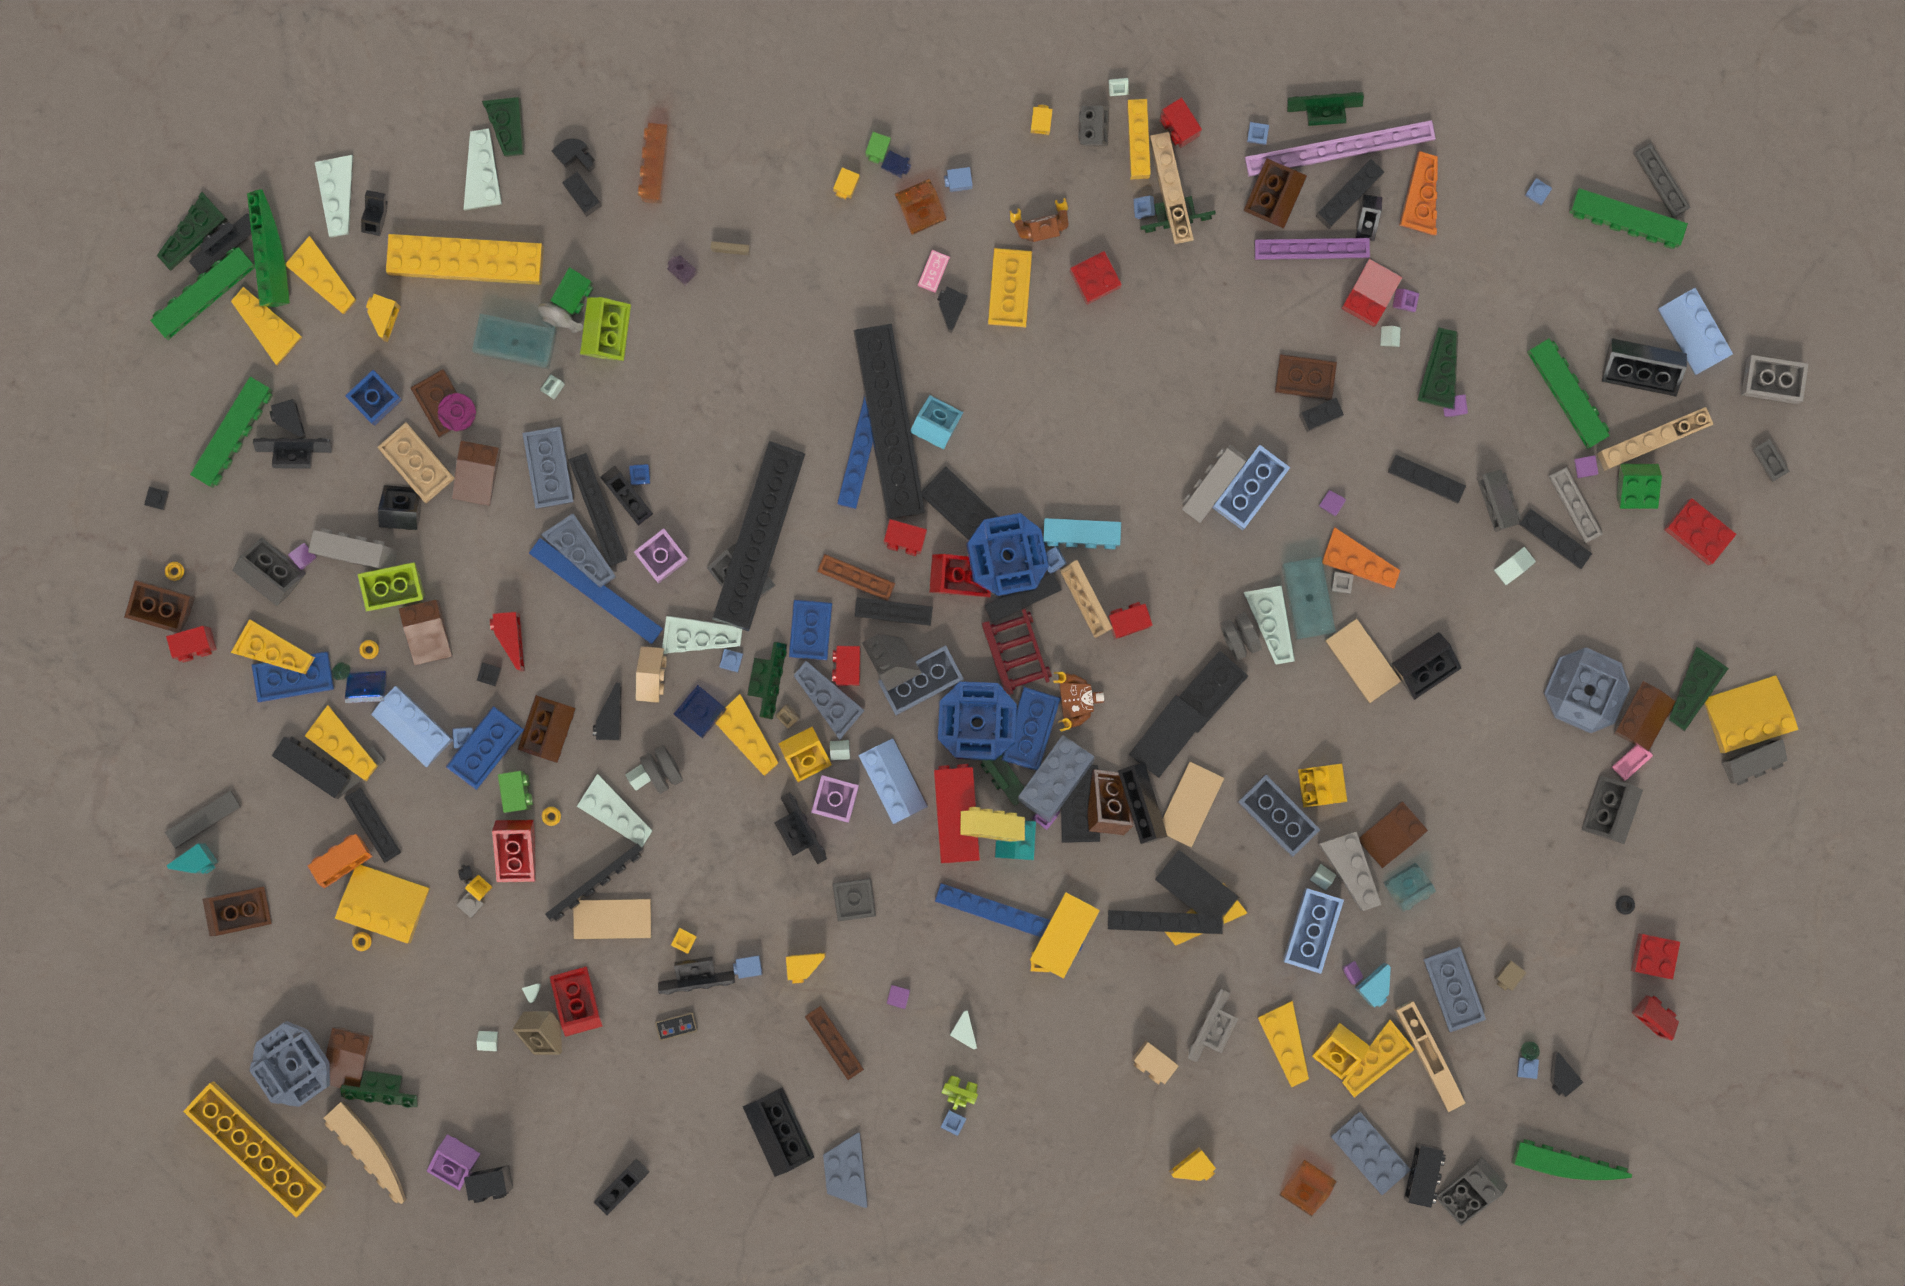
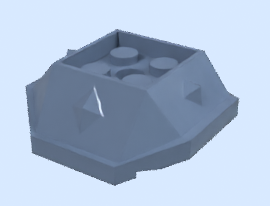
[1543,648,1630,733]
[249,1021,330,1107]

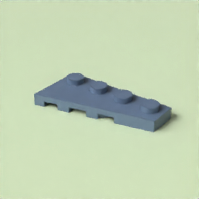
[794,661,865,740]

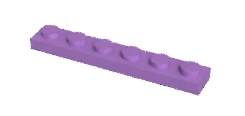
[1254,238,1370,260]

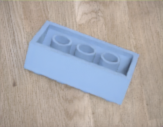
[1658,288,1733,375]
[371,686,453,767]
[859,739,928,824]

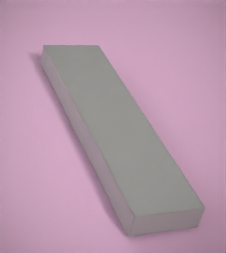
[1549,467,1602,543]

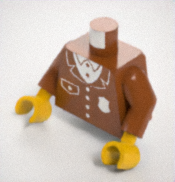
[1010,198,1069,242]
[1053,672,1104,731]

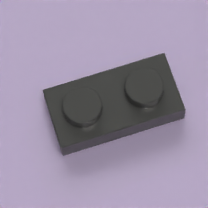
[1752,439,1790,482]

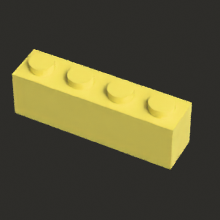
[961,807,1025,842]

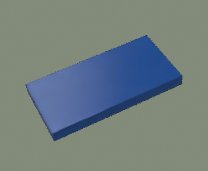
[251,652,335,702]
[1002,687,1061,771]
[446,706,524,790]

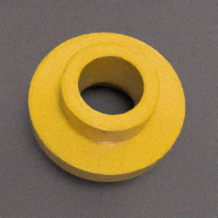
[165,562,184,581]
[359,640,379,659]
[542,807,561,826]
[352,932,372,951]

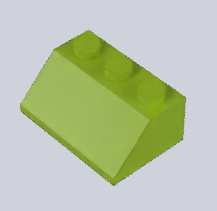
[580,297,631,361]
[357,562,425,612]

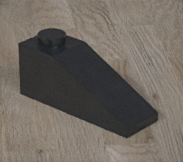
[600,466,653,526]
[593,682,622,741]
[594,1159,650,1215]

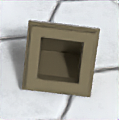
[775,704,801,729]

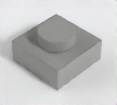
[1331,572,1354,594]
[456,892,484,918]

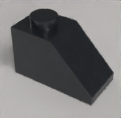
[1356,194,1382,241]
[937,287,968,333]
[269,399,306,438]
[1550,1052,1584,1097]

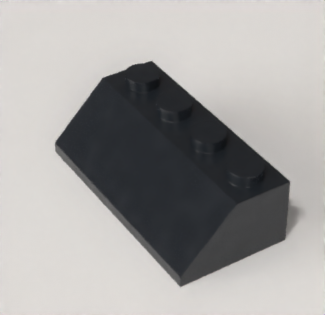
[1602,338,1687,397]
[742,1087,815,1177]

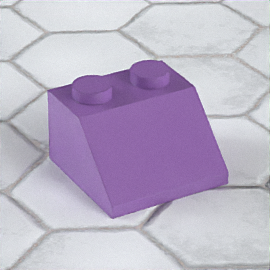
[427,1134,480,1191]

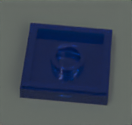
[345,671,387,703]
[674,685,727,739]

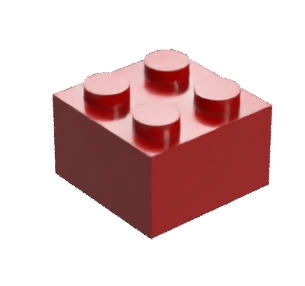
[1159,97,1202,148]
[1069,251,1122,305]
[884,519,927,557]
[1107,602,1153,640]
[166,626,217,663]
[832,646,861,686]
[1631,933,1680,980]

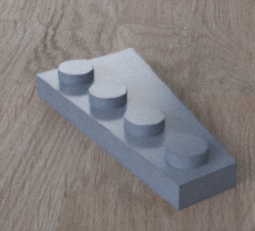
[541,514,616,588]

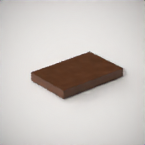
[1275,354,1337,400]
[411,369,457,438]

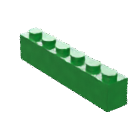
[1569,188,1688,249]
[150,247,255,340]
[1527,338,1610,449]
[190,377,273,488]

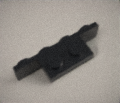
[189,213,252,275]
[253,437,332,469]
[774,792,827,864]
[658,957,735,995]

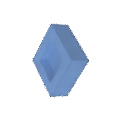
[1247,122,1269,145]
[1525,178,1552,205]
[1133,195,1155,219]
[1046,546,1067,574]
[719,649,743,673]
[452,727,473,748]
[1517,1057,1539,1079]
[941,1110,966,1136]

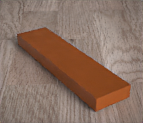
[817,554,895,601]

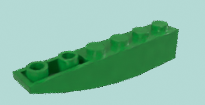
[247,189,290,307]
[1512,1139,1632,1180]

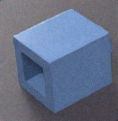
[944,167,972,192]
[733,955,762,979]

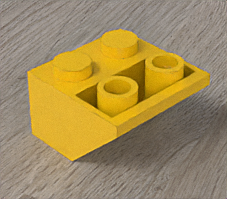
[1298,764,1347,808]

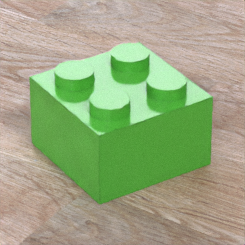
[498,771,533,813]

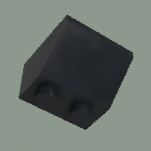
[378,485,422,530]

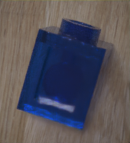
[881,150,912,178]

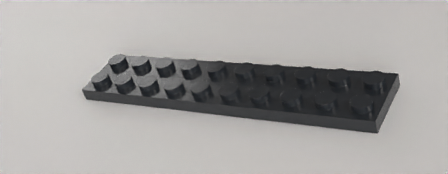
[853,324,925,519]
[712,441,806,632]

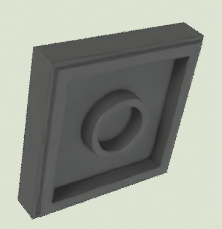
[832,878,876,922]

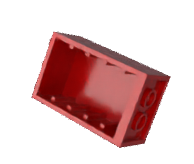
[934,764,980,863]

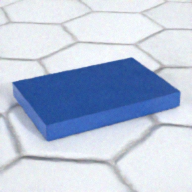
[789,600,832,660]

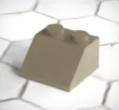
[513,1011,562,1055]

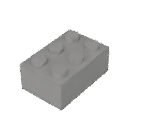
[1741,355,1808,404]

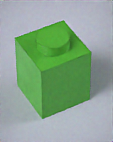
[865,132,891,164]

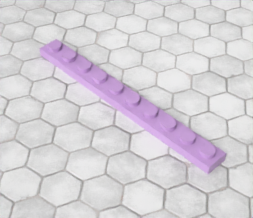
[1245,120,1436,177]

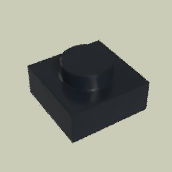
[144,487,169,510]
[477,663,502,687]

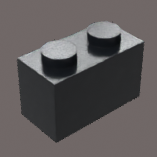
[562,171,602,217]
[1299,398,1344,432]

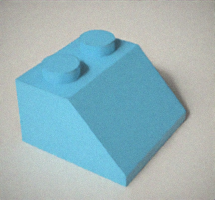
[911,395,964,449]
[1355,963,1391,1007]

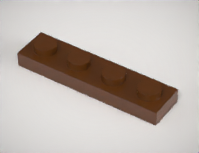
[805,1006,864,1080]

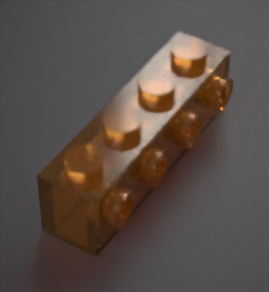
[638,123,669,204]

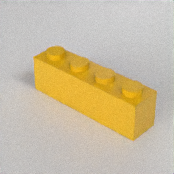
[1127,99,1151,180]

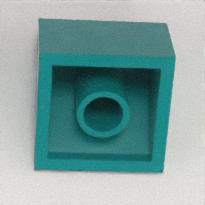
[995,821,1036,860]
[166,843,218,874]

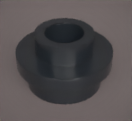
[458,864,473,884]
[1615,895,1635,915]

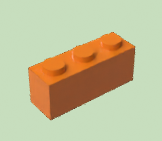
[308,834,373,889]

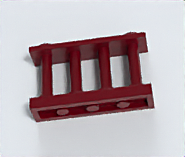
[981,609,1052,696]

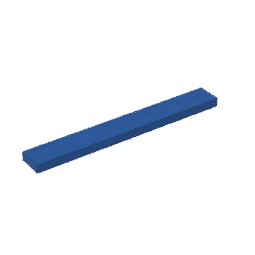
[529,538,663,644]

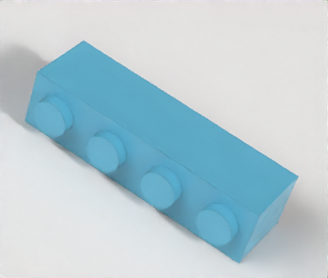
[1043,518,1121,550]

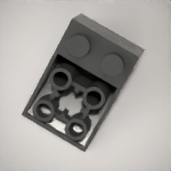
[1437,1156,1508,1226]

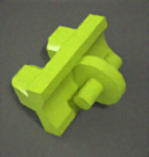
[941,1076,978,1110]

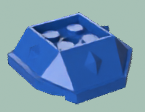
[966,513,1049,596]
[938,682,1017,760]

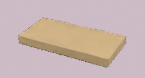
[377,422,455,503]
[1060,560,1112,638]
[1325,619,1401,703]
[1162,762,1224,848]
[573,899,651,939]

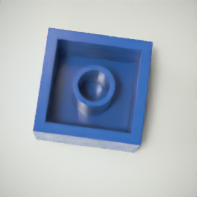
[345,370,402,426]

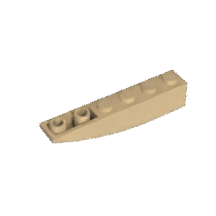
[1150,132,1194,244]
[1597,407,1713,471]
[1394,1001,1465,1112]
[324,1101,406,1204]

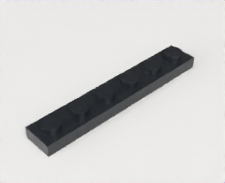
[568,453,627,567]
[545,844,643,922]
[1108,910,1224,934]

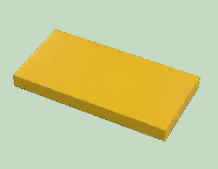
[988,248,1032,328]
[1030,892,1100,979]

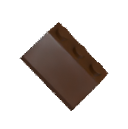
[1244,158,1307,228]
[124,580,195,633]
[1614,681,1676,752]
[517,695,576,763]

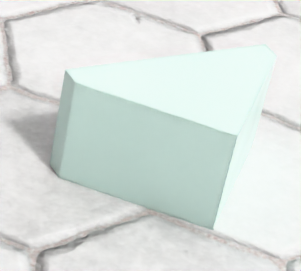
[1494,547,1536,585]
[950,1010,977,1049]

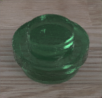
[332,662,351,680]
[1520,1041,1540,1061]

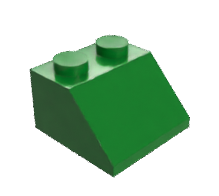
[550,267,593,317]

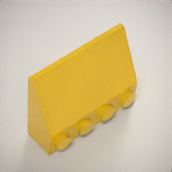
[1704,675,1799,753]
[335,865,430,944]

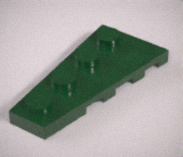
[157,192,227,271]
[1417,327,1458,410]
[1669,647,1729,732]

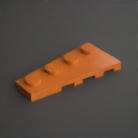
[1399,151,1438,236]
[1321,527,1400,589]

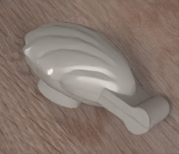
[538,302,583,333]

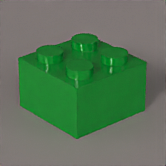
[1616,464,1662,509]

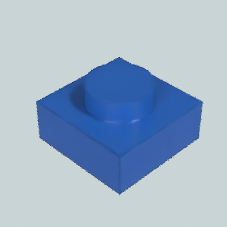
[629,464,650,486]

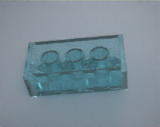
[472,314,557,369]
[1281,557,1336,640]

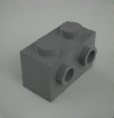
[1078,106,1109,146]

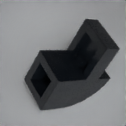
[551,138,595,172]
[361,190,388,236]

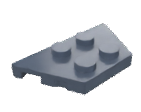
[823,1133,868,1208]

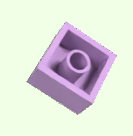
[634,528,689,583]
[811,775,859,823]

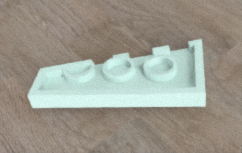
[464,129,502,211]
[315,155,353,238]
[1244,586,1295,665]
[662,616,742,654]
[577,774,652,847]

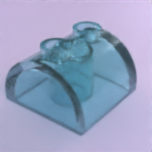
[1383,863,1436,912]

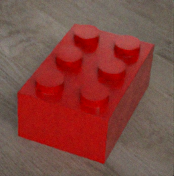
[1663,498,1737,566]

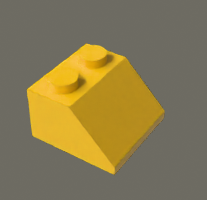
[366,294,401,342]
[778,726,832,782]
[786,953,826,984]
[1312,1023,1370,1080]
[1169,1147,1216,1181]

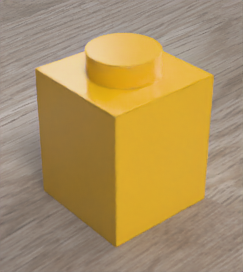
[1030,105,1052,135]
[833,167,860,200]

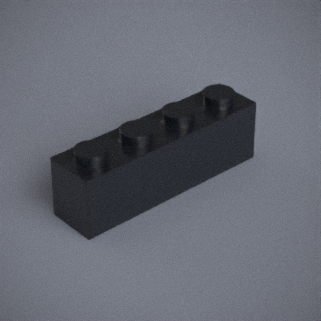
[1315,159,1384,229]
[272,736,350,799]
[1118,763,1168,844]

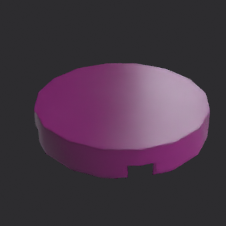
[438,393,477,432]

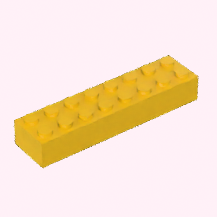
[386,234,544,285]
[183,1082,326,1217]

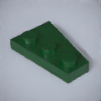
[482,97,524,157]

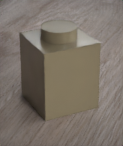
[1495,960,1526,991]

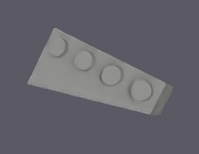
[1182,445,1248,523]
[308,528,398,569]
[1318,832,1381,911]

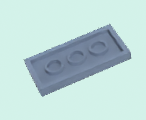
[522,427,574,509]
[1423,947,1486,1032]
[1330,1111,1411,1195]

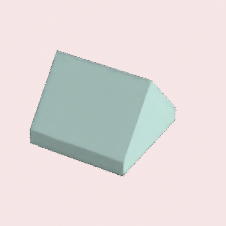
[1108,78,1129,96]
[1380,326,1401,347]
[540,375,565,400]
[830,740,850,760]
[625,764,651,791]
[1310,864,1336,891]
[522,983,541,1003]
[477,1031,498,1051]

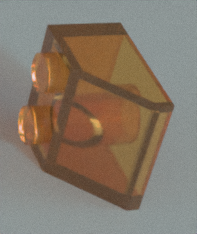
[895,179,947,235]
[1280,1160,1337,1217]

